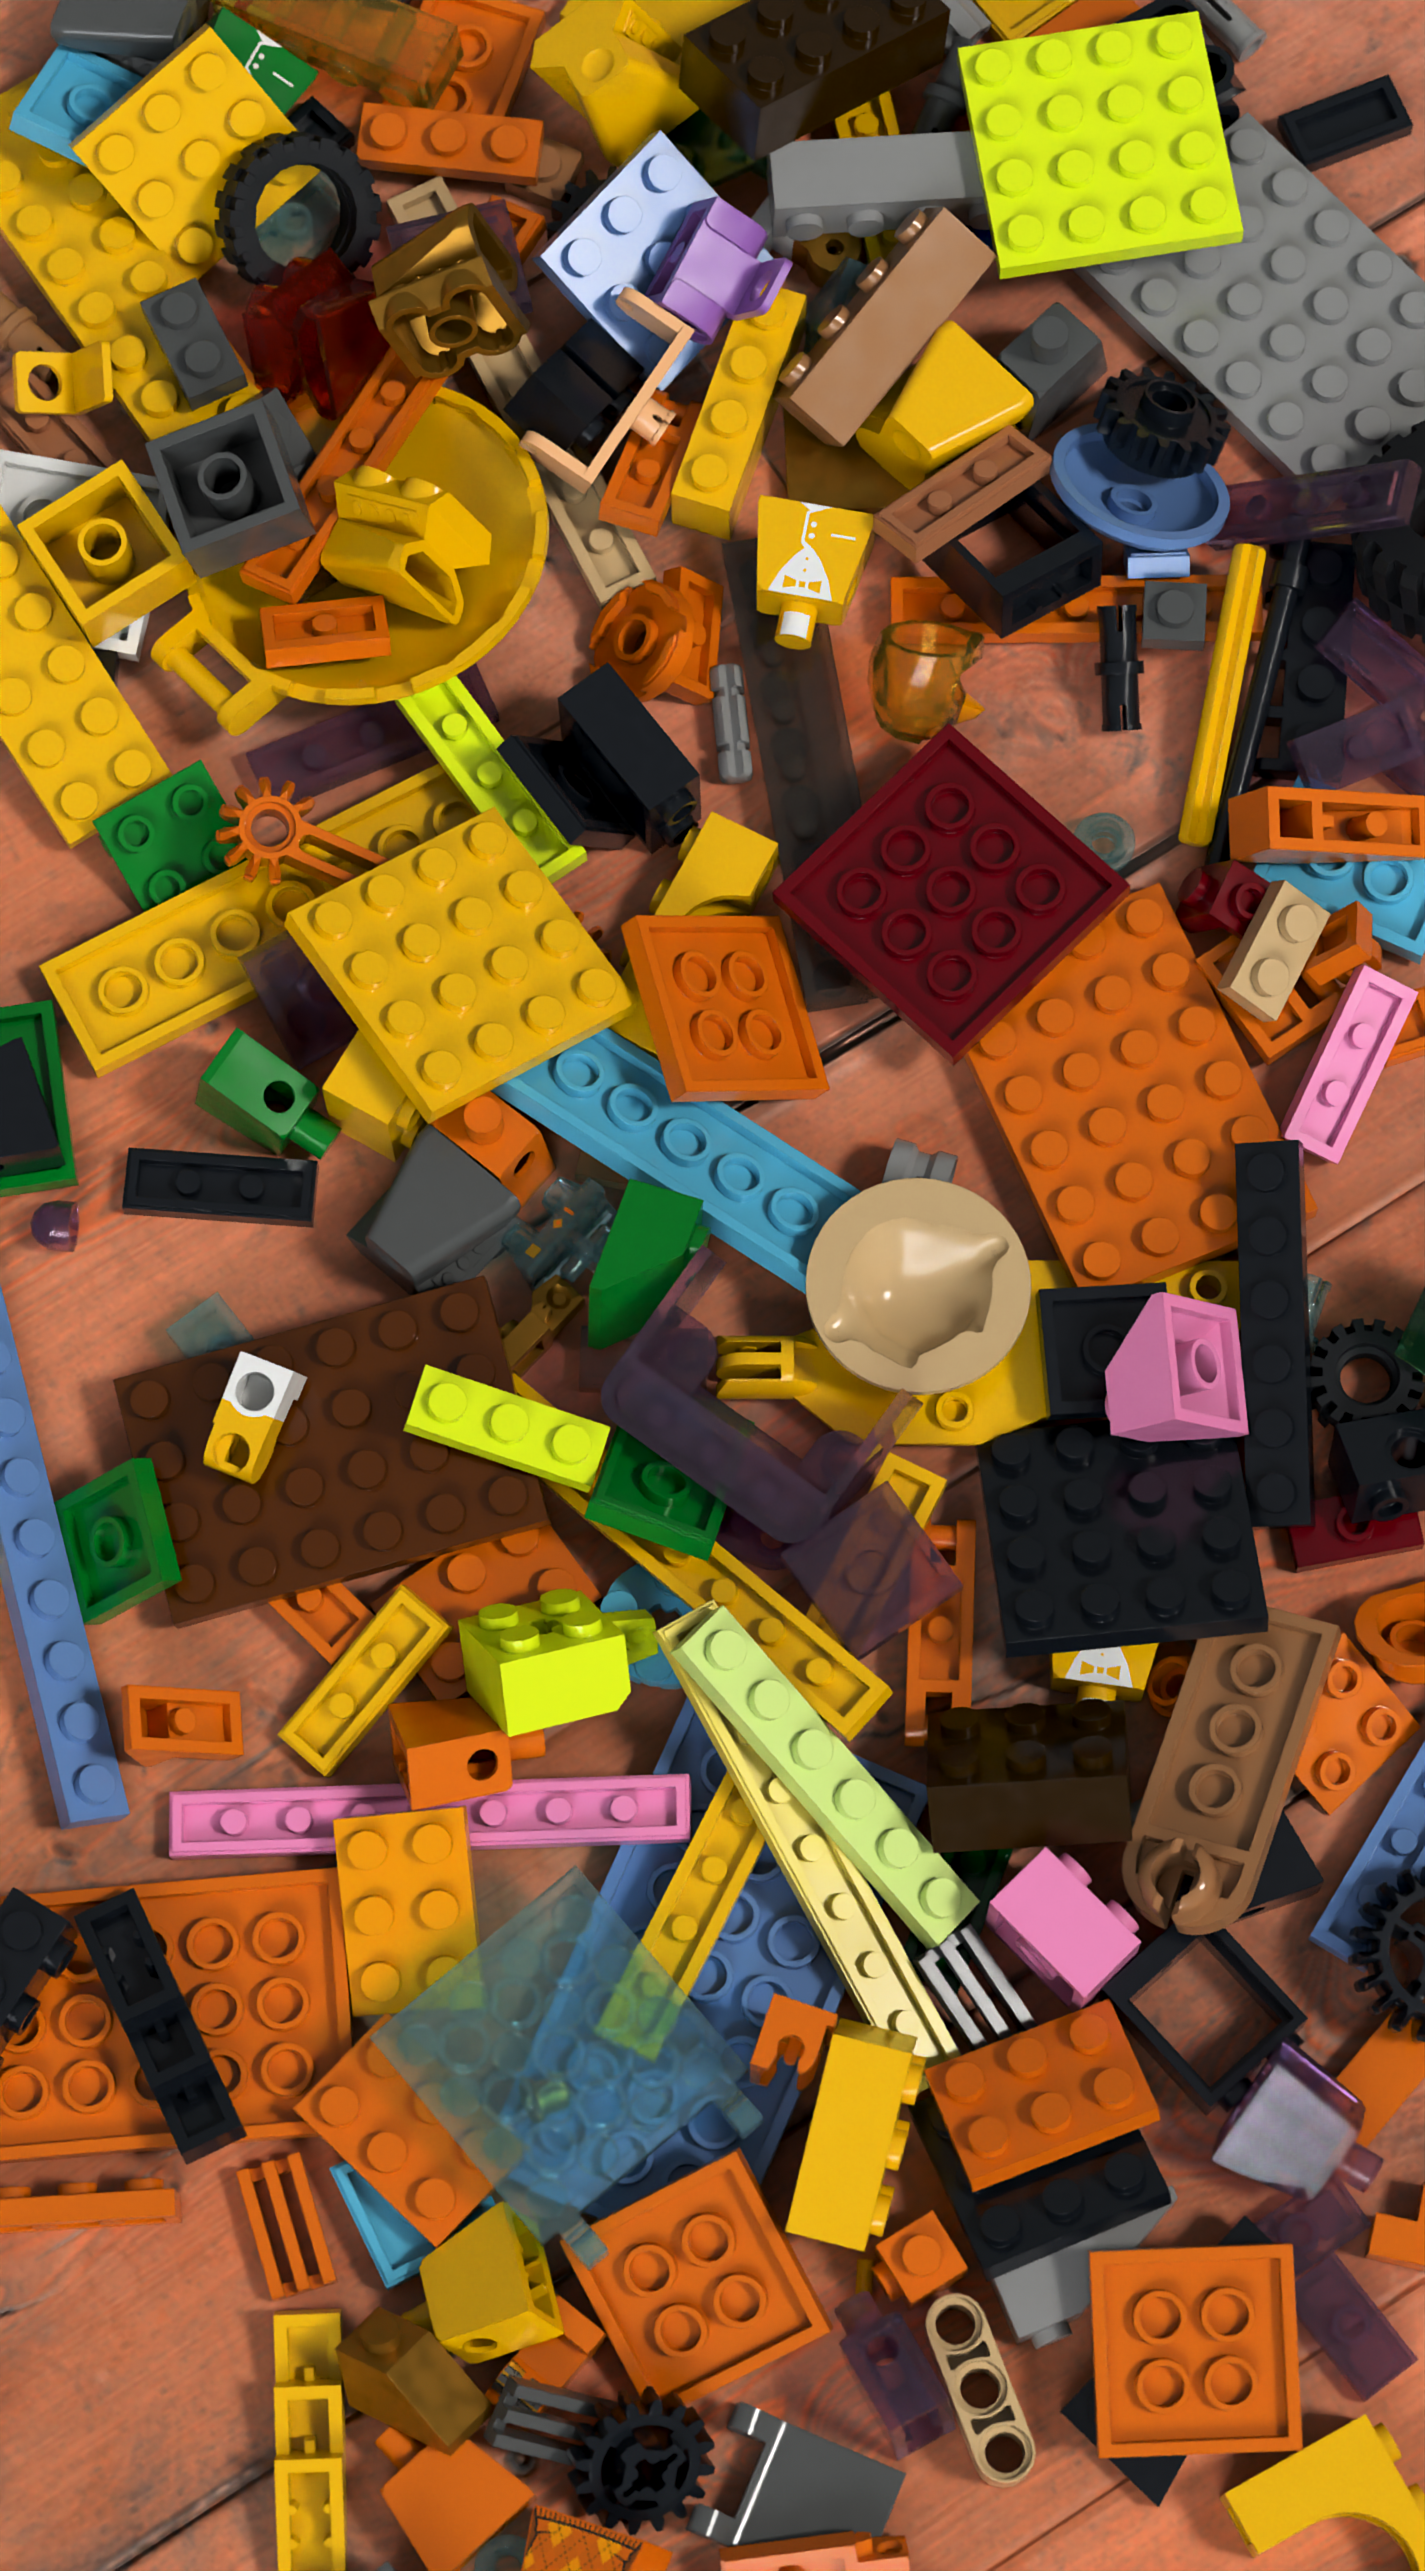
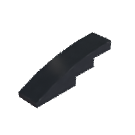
[73,1888,247,2165]

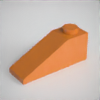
[1228,786,1425,864]

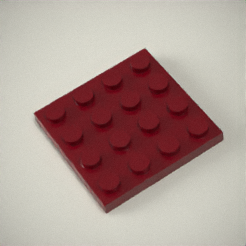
[772,723,1130,1066]

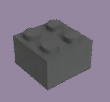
[145,398,316,579]

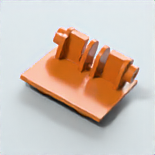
[1294,1631,1421,1816]

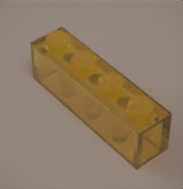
[211,0,464,109]

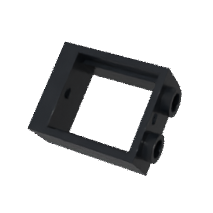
[923,480,1103,639]
[558,662,701,854]
[1098,1923,1308,2116]

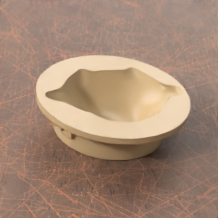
[805,1178,1031,1395]

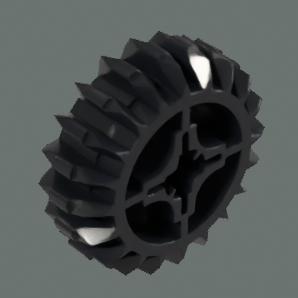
[1348,1866,1425,2043]

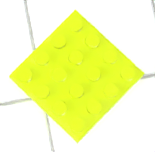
[957,11,1244,280]

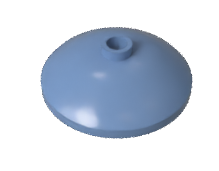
[1050,423,1230,552]

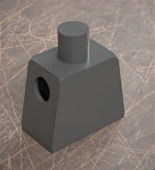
[996,302,1107,441]

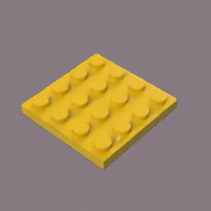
[284,807,639,1124]

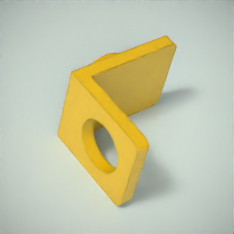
[12,341,113,416]

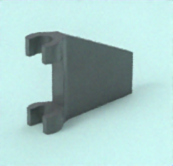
[685,2401,906,2547]

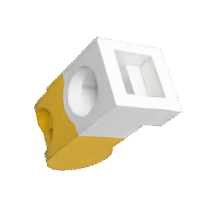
[203,1351,308,1484]

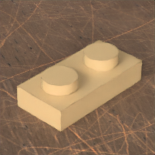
[1217,880,1331,1022]

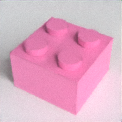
[985,1847,1141,2013]

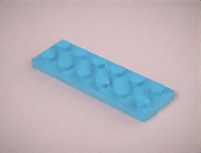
[491,1028,862,1294]

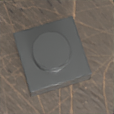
[1141,581,1207,651]

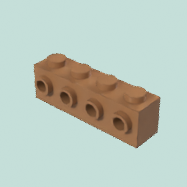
[773,207,997,447]

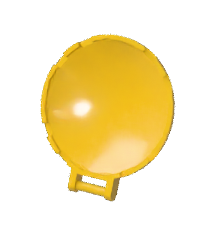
[150,379,549,736]

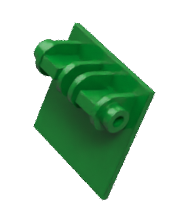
[92,759,248,912]

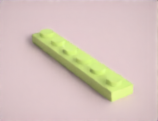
[670,1605,980,1949]

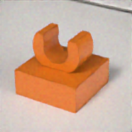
[1305,900,1382,986]

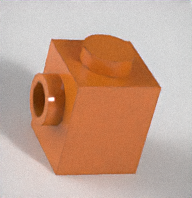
[871,2210,968,2312]

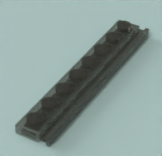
[722,538,878,1013]

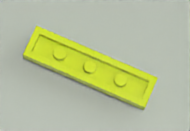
[395,675,588,884]

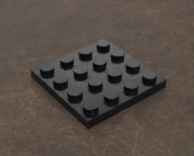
[975,1421,1269,1658]

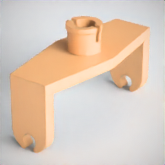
[518,287,695,494]

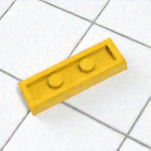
[277,1584,454,1777]

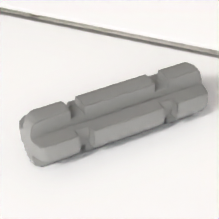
[709,663,753,784]

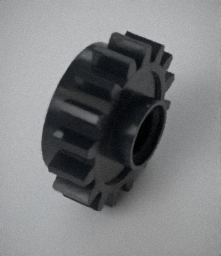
[1093,367,1231,479]

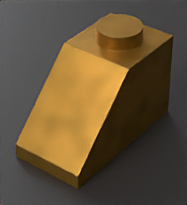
[335,2306,493,2457]

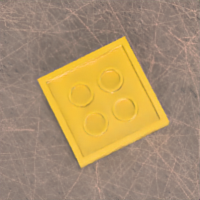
[68,23,321,282]

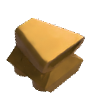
[368,203,531,378]

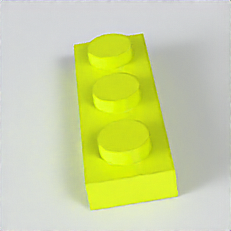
[403,1364,611,1493]

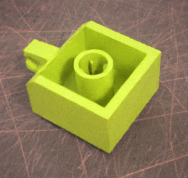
[458,1589,658,1737]

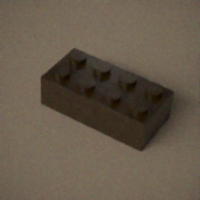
[679,0,951,162]

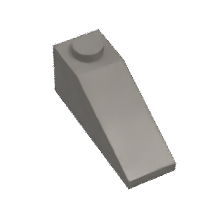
[989,2185,1178,2349]

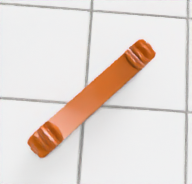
[215,777,612,962]

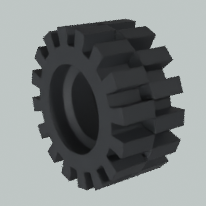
[1310,1318,1425,1428]

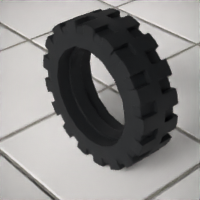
[214,131,382,300]

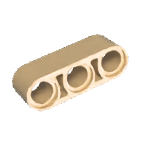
[924,2293,1036,2488]

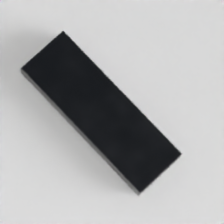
[122,1148,319,1228]

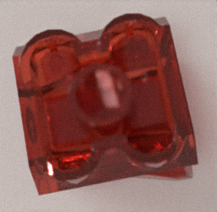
[242,247,390,421]

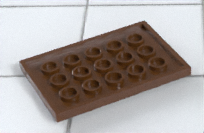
[113,1275,552,1629]

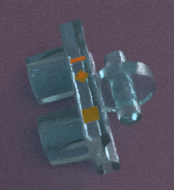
[502,1177,617,1291]

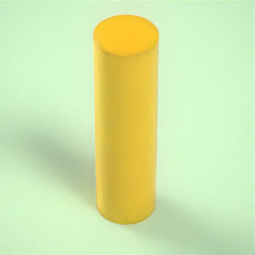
[854,2259,874,2322]

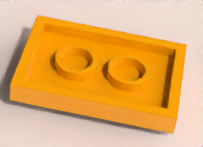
[333,1805,486,2017]

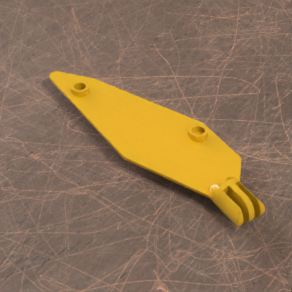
[716,1260,1241,1446]

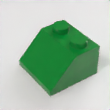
[588,1179,711,1350]

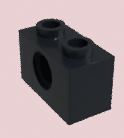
[1328,1408,1425,1524]

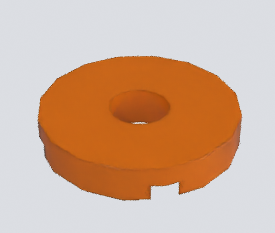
[589,579,695,702]

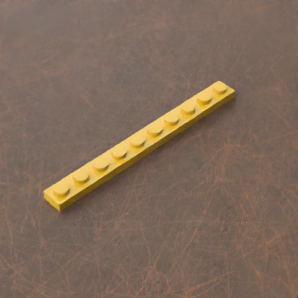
[595,1452,947,2065]

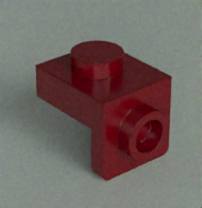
[1175,859,1270,940]

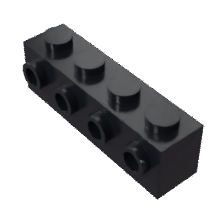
[0,1887,78,2069]

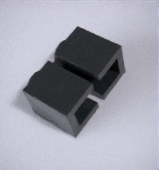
[503,318,645,451]

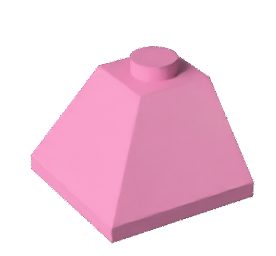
[1105,1292,1249,1442]

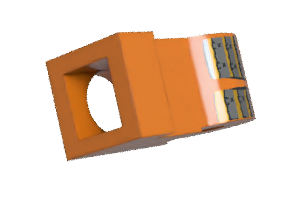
[485,2295,608,2431]

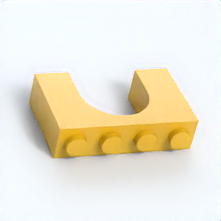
[1220,2414,1425,2571]

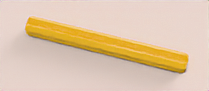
[1178,543,1266,847]

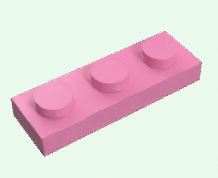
[1279,965,1419,1164]

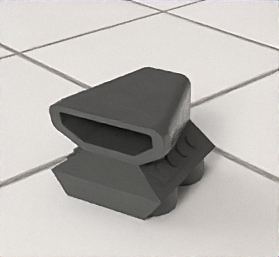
[50,0,210,78]
[346,1125,525,1296]

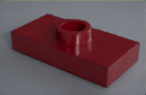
[1286,1496,1425,1573]

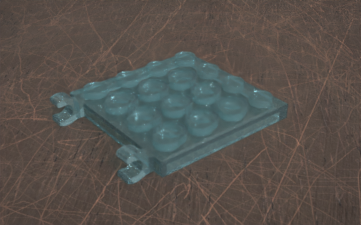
[370,1865,763,2271]

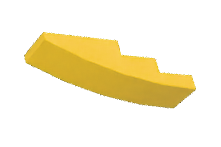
[273,2308,347,2571]

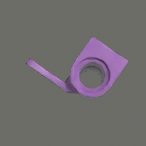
[645,196,793,345]

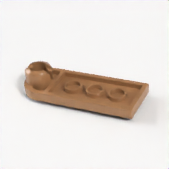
[1122,1606,1342,1935]

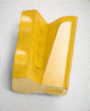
[530,0,700,167]
[855,320,1034,490]
[321,465,492,625]

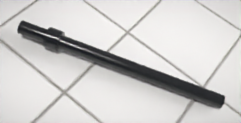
[1204,516,1316,866]

